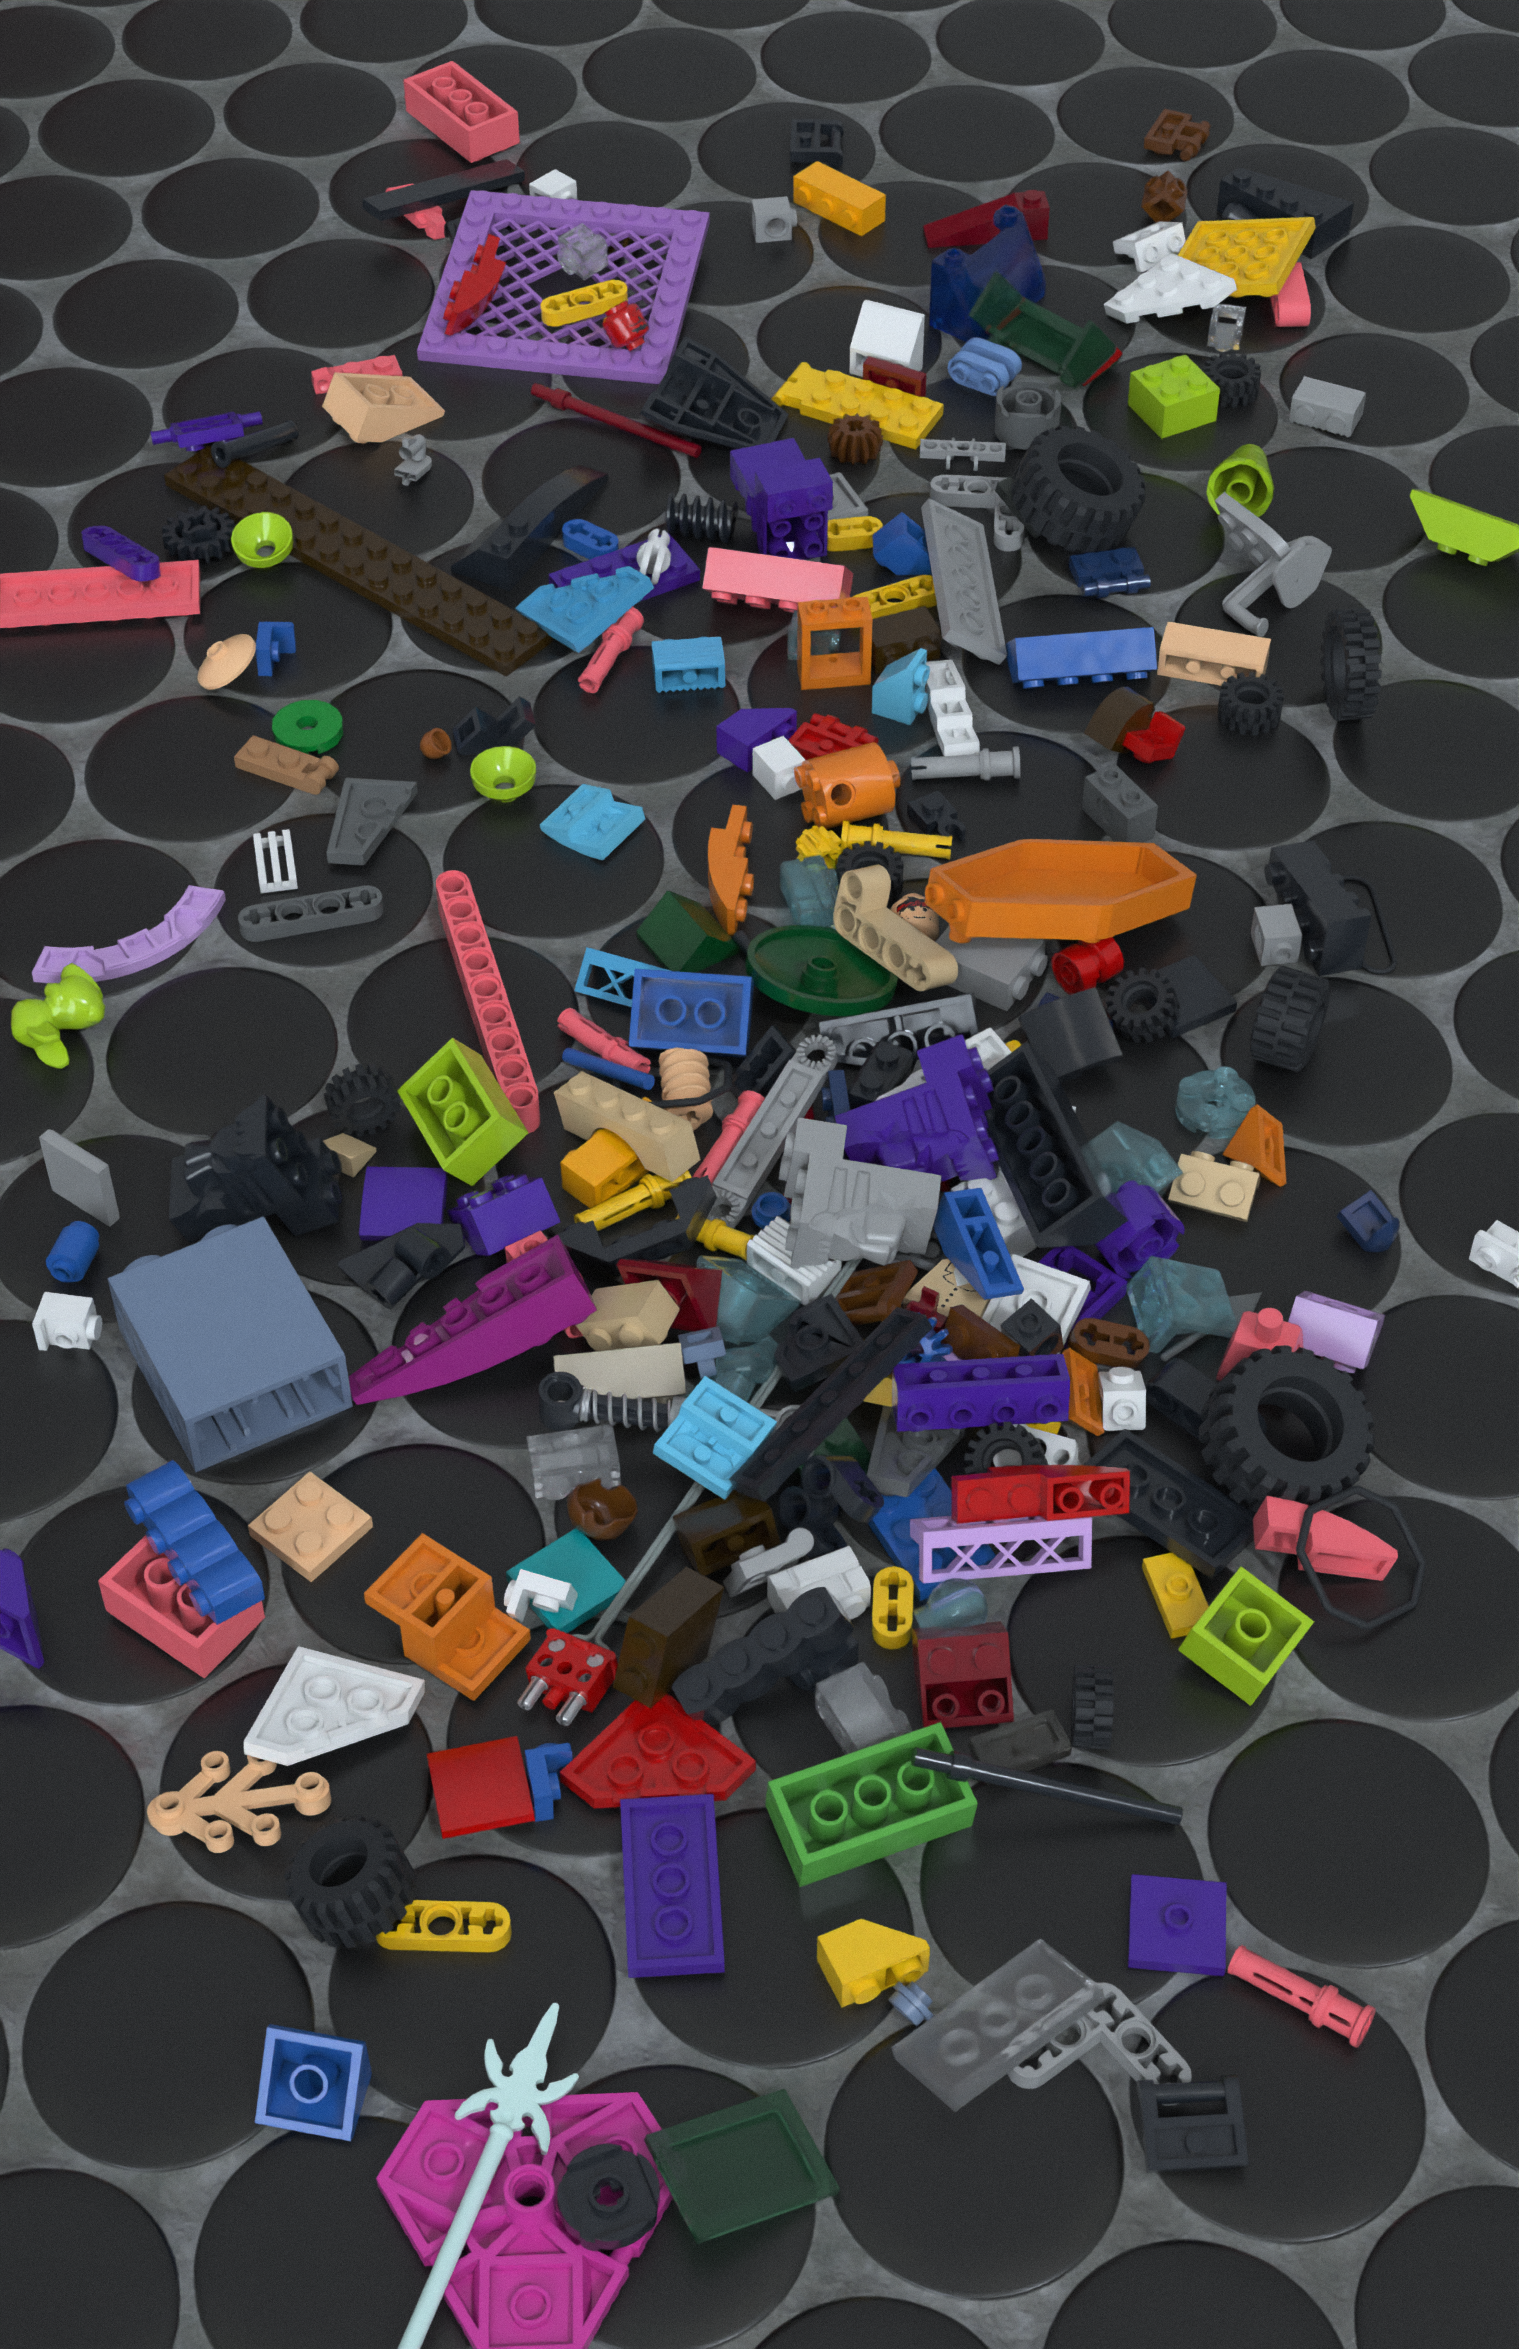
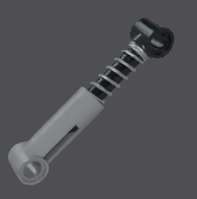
[539,1372,815,1463]

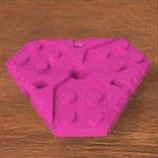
[376,2092,686,2349]

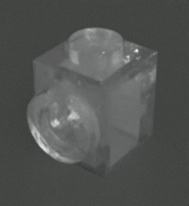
[557,223,608,280]

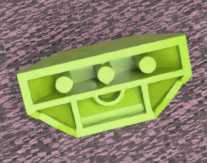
[1410,489,1519,566]

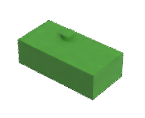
[765,1722,978,1887]

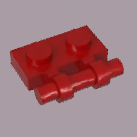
[788,713,878,760]

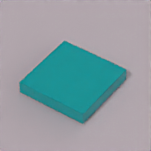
[506,1528,626,1633]

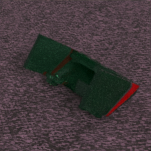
[969,271,1123,389]

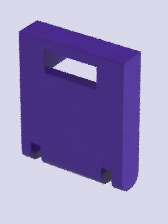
[1038,1246,1128,1349]

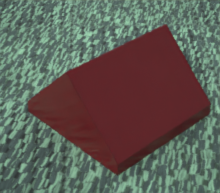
[616,1259,722,1332]

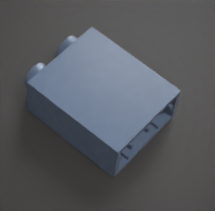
[107,1216,353,1472]

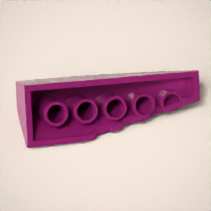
[348,1235,597,1405]

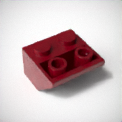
[911,1621,1014,1728]

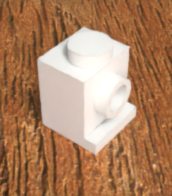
[32,1292,102,1351]

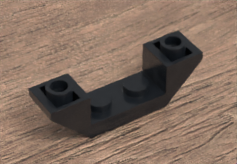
[555,1175,717,1277]

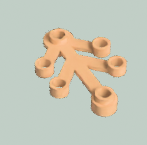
[147,1751,331,1853]

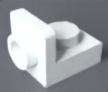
[504,1569,578,1623]

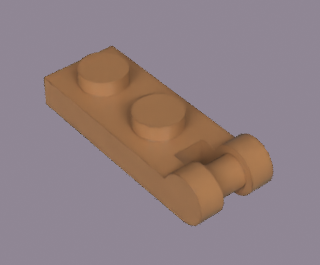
[234,735,339,795]

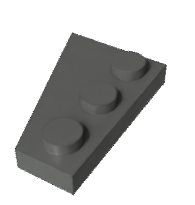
[326,778,418,865]
[867,1405,966,1497]

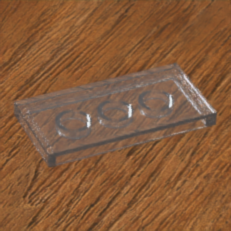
[892,1939,1105,2112]

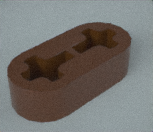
[1068,1318,1150,1369]

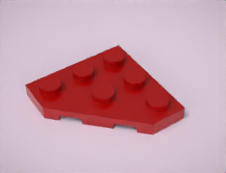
[560,1693,756,1808]

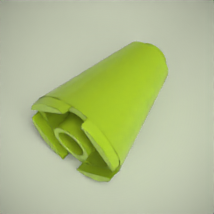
[1206,444,1274,517]

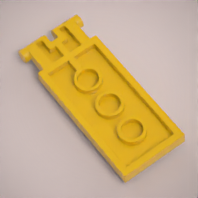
[771,362,944,450]

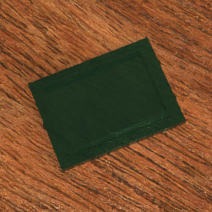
[644,2089,840,2244]

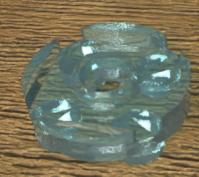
[1176,1067,1256,1139]

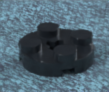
[557,2143,660,2251]

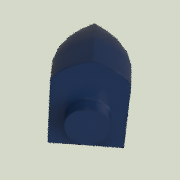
[1337,1190,1400,1252]

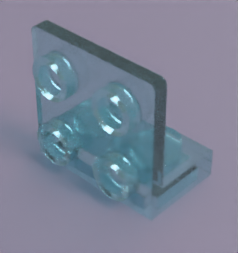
[1127,1256,1237,1353]

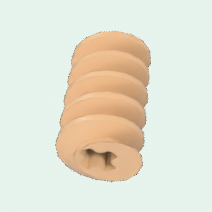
[658,1048,713,1131]

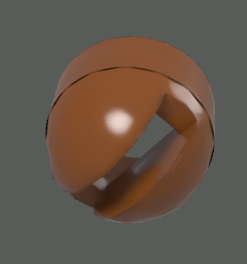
[420,728,452,759]

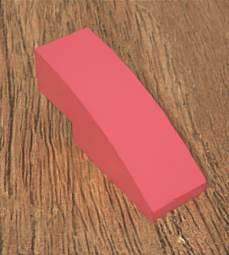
[1253,1496,1398,1581]

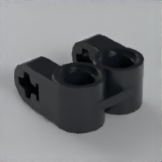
[777,1455,884,1560]

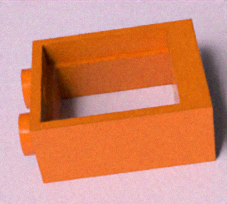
[797,597,873,690]

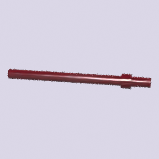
[531,383,702,458]

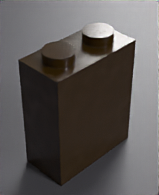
[613,1567,724,1708]

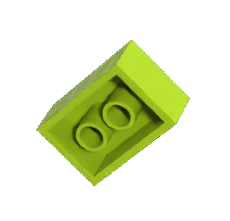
[397,1038,529,1186]

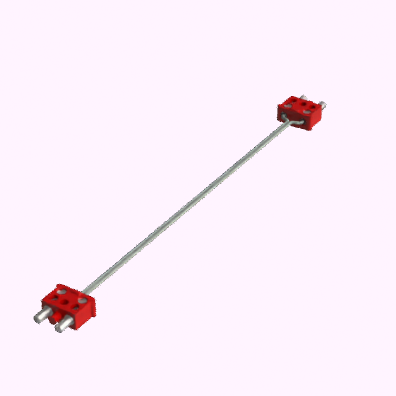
[517,1177,954,1726]

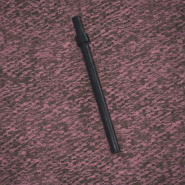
[911,1747,1183,1825]

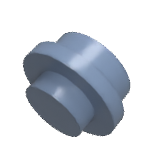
[888,1981,933,2027]

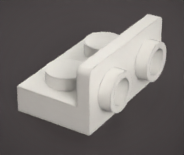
[1113,221,1186,272]
[1469,1220,1519,1289]

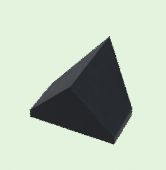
[730,1025,796,1099]

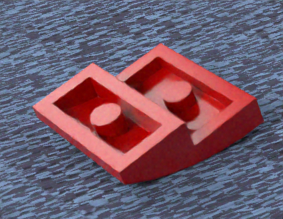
[427,1736,535,1839]

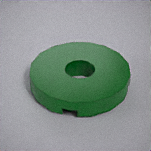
[272,700,343,754]

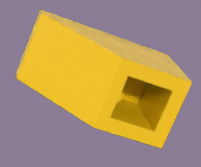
[817,1919,930,2008]

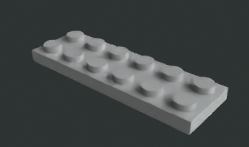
[921,498,1007,665]

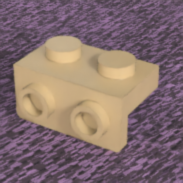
[1168,1151,1260,1222]

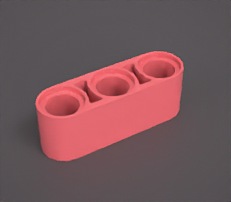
[1270,262,1311,327]

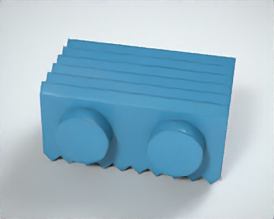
[652,636,725,693]

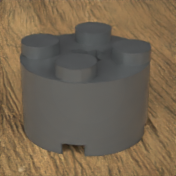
[994,378,1061,450]

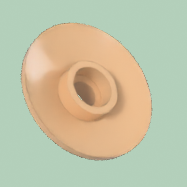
[197,634,256,690]

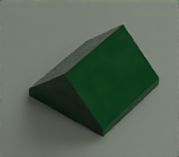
[636,890,740,973]

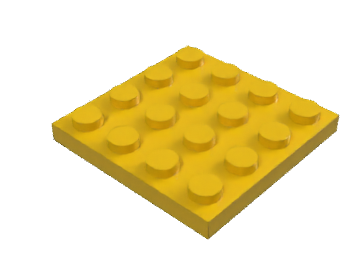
[1178,217,1316,298]

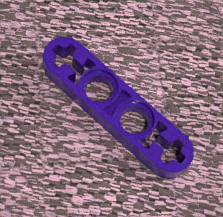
[81,526,161,581]

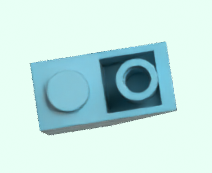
[872,648,930,725]

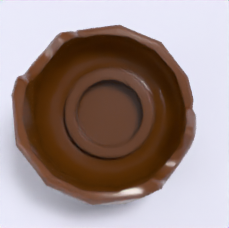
[567,1478,638,1541]

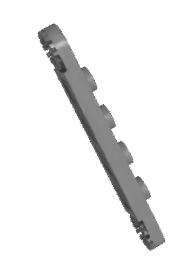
[707,1034,838,1228]

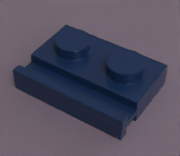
[821,1070,850,1160]

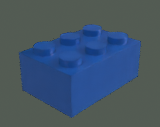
[629,969,754,1058]

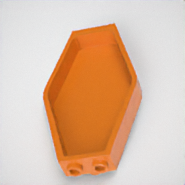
[924,839,1197,943]

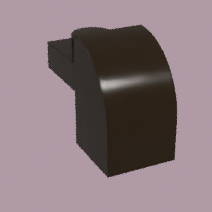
[1084,687,1155,754]

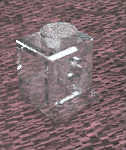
[1207,304,1246,352]

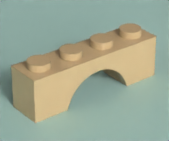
[554,1071,701,1182]

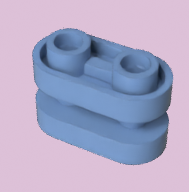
[947,337,1022,396]

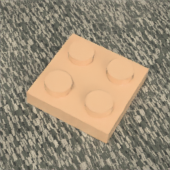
[248,1472,373,1582]

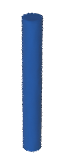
[562,1048,655,1090]

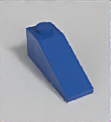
[933,1188,1024,1300]

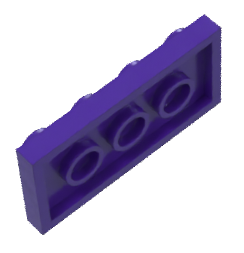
[549,533,700,602]
[620,1794,725,1978]

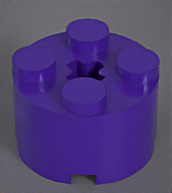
[1095,1180,1185,1279]

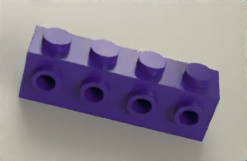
[892,1354,1070,1432]

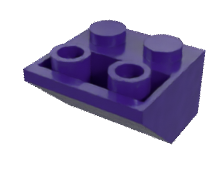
[447,1173,561,1256]

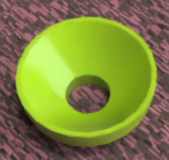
[231,512,293,568]
[470,746,536,802]

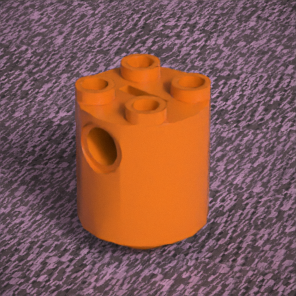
[794,742,900,829]

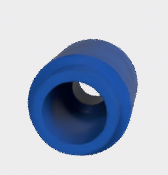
[46,1221,100,1282]

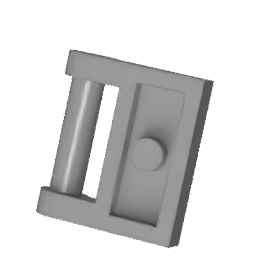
[723,1528,814,1598]

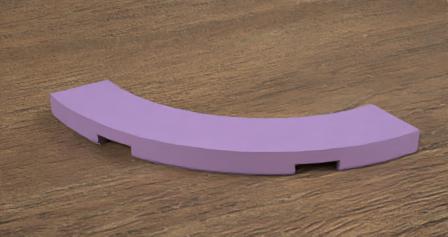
[32,885,226,983]

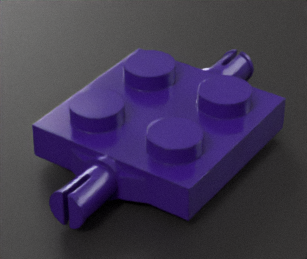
[150,411,263,451]

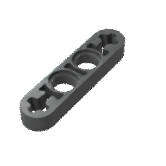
[238,885,384,942]

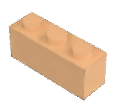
[1157,622,1271,686]

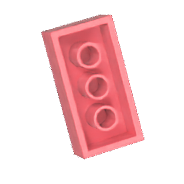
[403,61,520,163]
[703,547,853,614]

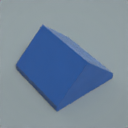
[255,2024,372,2141]

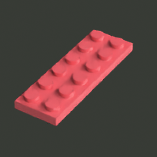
[0,560,200,628]

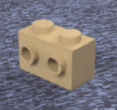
[576,1280,680,1351]

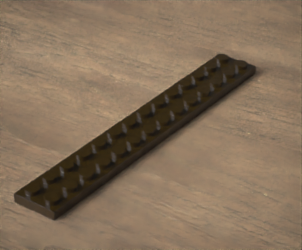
[164,444,553,677]

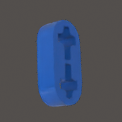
[562,519,619,560]

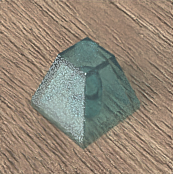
[1090,1121,1183,1194]
[696,1255,801,1345]

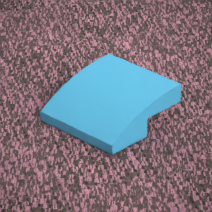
[540,784,646,860]
[653,1376,777,1500]

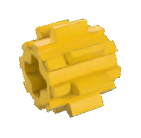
[795,826,843,874]

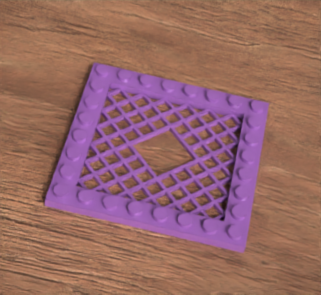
[417,190,710,384]

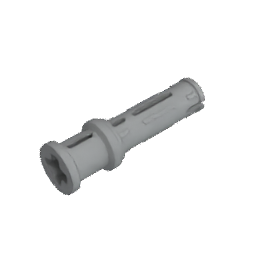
[911,746,1020,781]

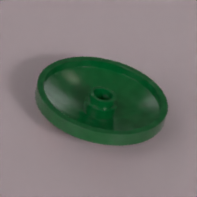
[745,925,898,1016]

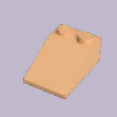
[322,372,445,444]

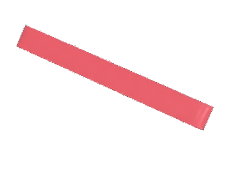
[436,870,540,1134]

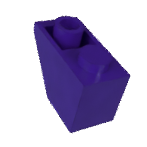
[716,708,797,773]

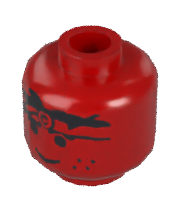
[602,300,650,351]

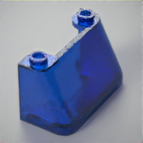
[929,204,1046,342]

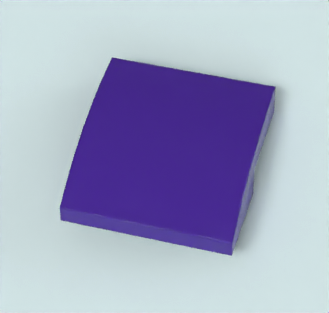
[359,1167,448,1241]

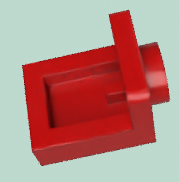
[1122,711,1185,763]

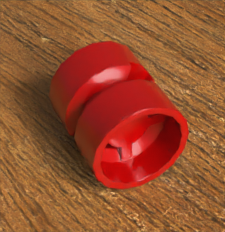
[1051,937,1124,995]

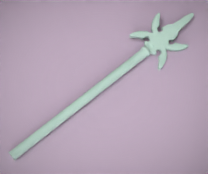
[398,2003,579,2349]

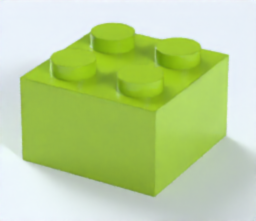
[1128,354,1220,439]
[1178,1566,1314,1706]

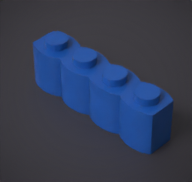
[124,1460,265,1625]

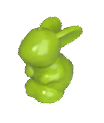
[11,963,105,1069]

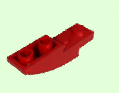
[442,234,506,336]
[951,1465,1130,1524]

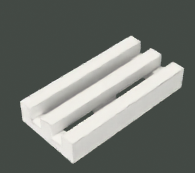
[253,829,298,893]

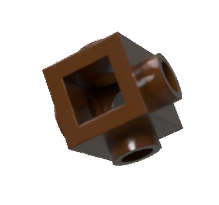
[1141,170,1188,223]

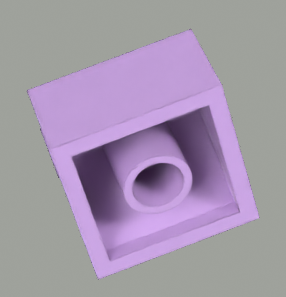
[1288,1291,1385,1373]

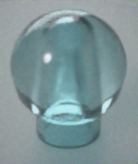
[913,1578,988,1628]

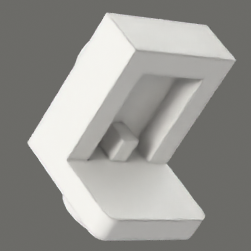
[1098,1367,1146,1431]

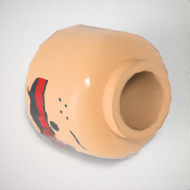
[890,893,940,941]

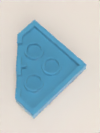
[515,566,654,653]

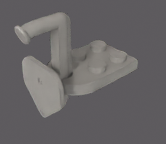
[1215,492,1332,637]

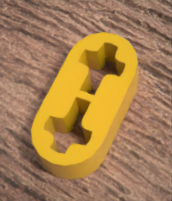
[827,516,883,552]
[872,1566,914,1650]

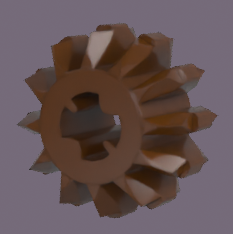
[827,413,883,465]

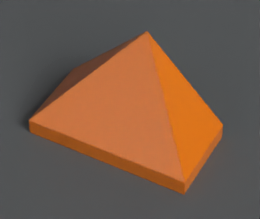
[1222,1104,1287,1187]
[1062,1348,1104,1436]

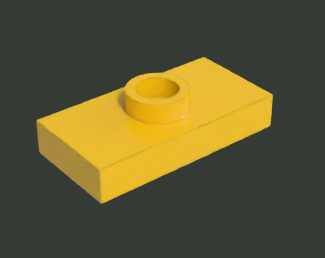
[1142,1552,1209,1639]

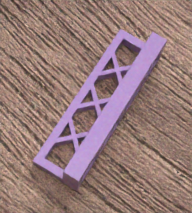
[910,1516,1092,1583]

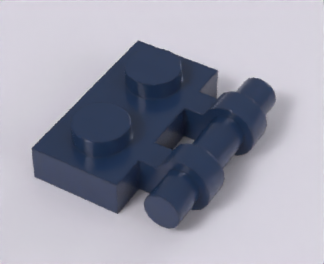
[1069,547,1151,599]

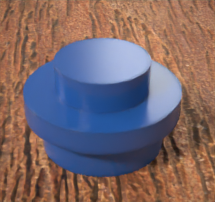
[752,1192,791,1229]

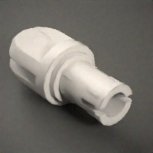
[637,529,671,585]

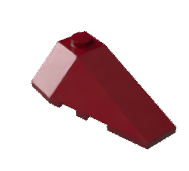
[923,190,1050,248]

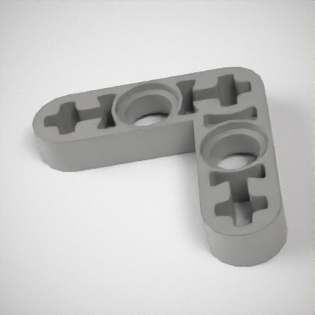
[930,475,1024,551]
[1006,1983,1192,2106]

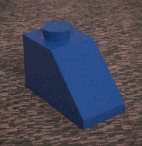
[873,512,932,575]

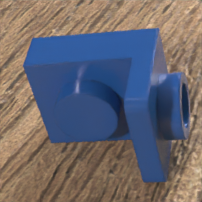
[255,622,296,676]
[525,1743,572,1822]

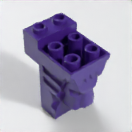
[730,438,833,560]
[835,1034,999,1181]

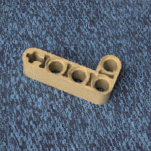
[833,864,958,991]

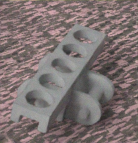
[920,437,1006,471]

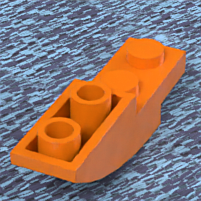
[708,804,754,936]

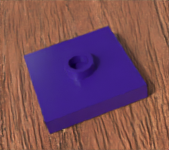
[1128,1874,1227,1976]

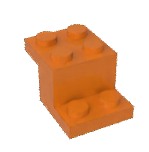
[364,1533,531,1701]

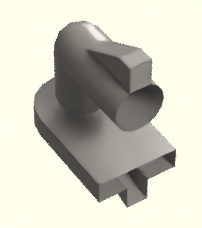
[394,434,432,486]

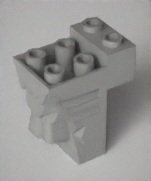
[778,1117,941,1269]

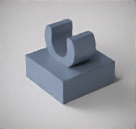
[678,1326,726,1379]

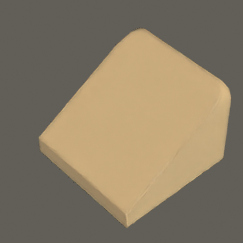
[323,1133,376,1178]

